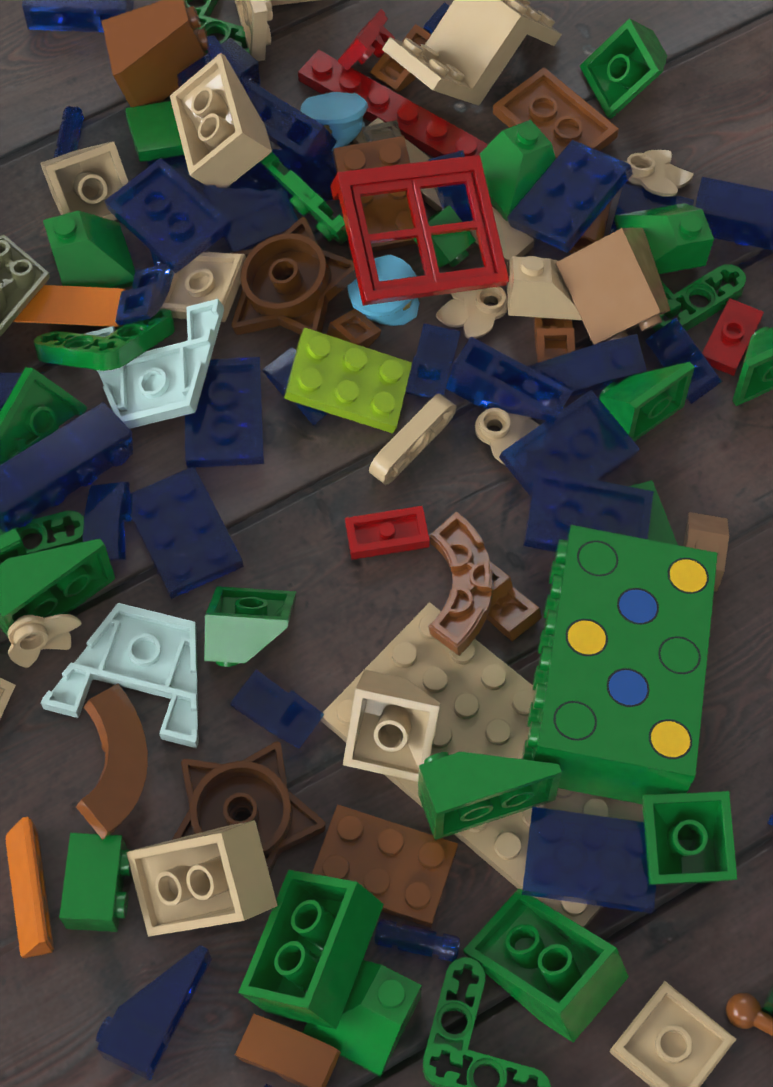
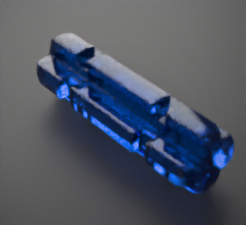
[54,106,84,158]
[374,919,461,962]

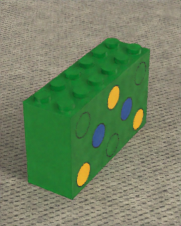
[521,525,718,804]

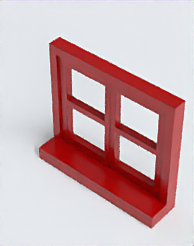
[330,155,509,306]

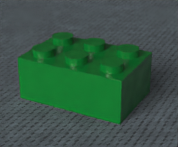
[238,870,384,1029]

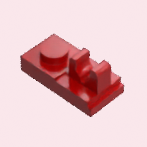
[337,9,395,71]

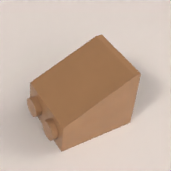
[556,228,670,348]

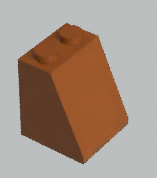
[102,0,211,107]

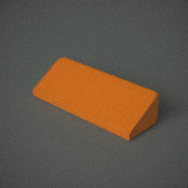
[13,285,125,327]
[5,817,54,958]

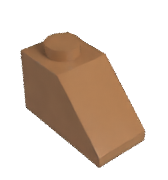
[683,512,729,592]

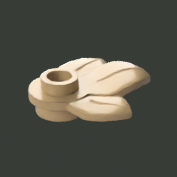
[621,150,694,197]
[436,287,508,339]
[475,398,551,468]
[7,614,82,668]

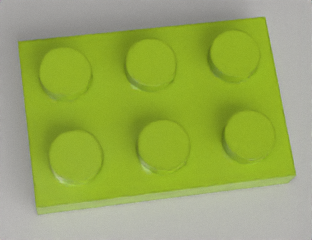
[284,327,412,434]

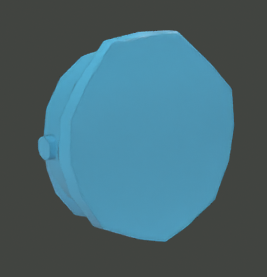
[300,92,368,152]
[347,254,420,326]

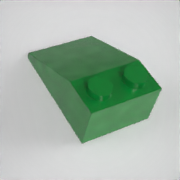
[0,538,116,637]
[418,752,562,840]
[463,888,629,1043]

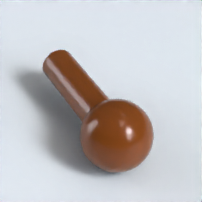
[726,993,773,1036]

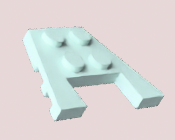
[85,299,224,430]
[41,603,199,748]

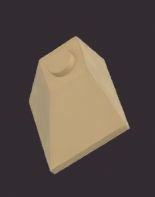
[40,141,139,221]
[506,256,582,320]
[343,669,441,782]

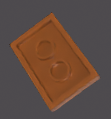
[493,67,619,176]
[333,135,417,252]
[312,804,458,928]

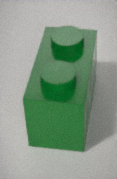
[59,833,131,932]

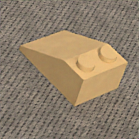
[170,53,272,193]
[126,820,278,937]

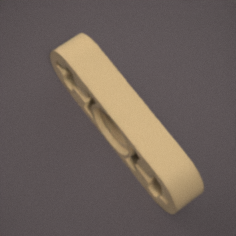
[369,394,456,485]

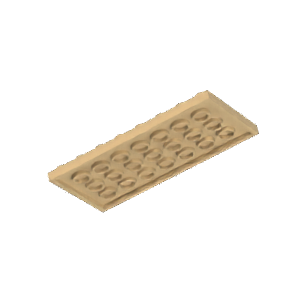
[320,602,647,928]

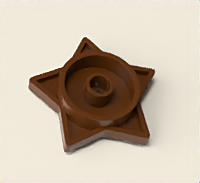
[231,217,357,335]
[172,741,326,875]

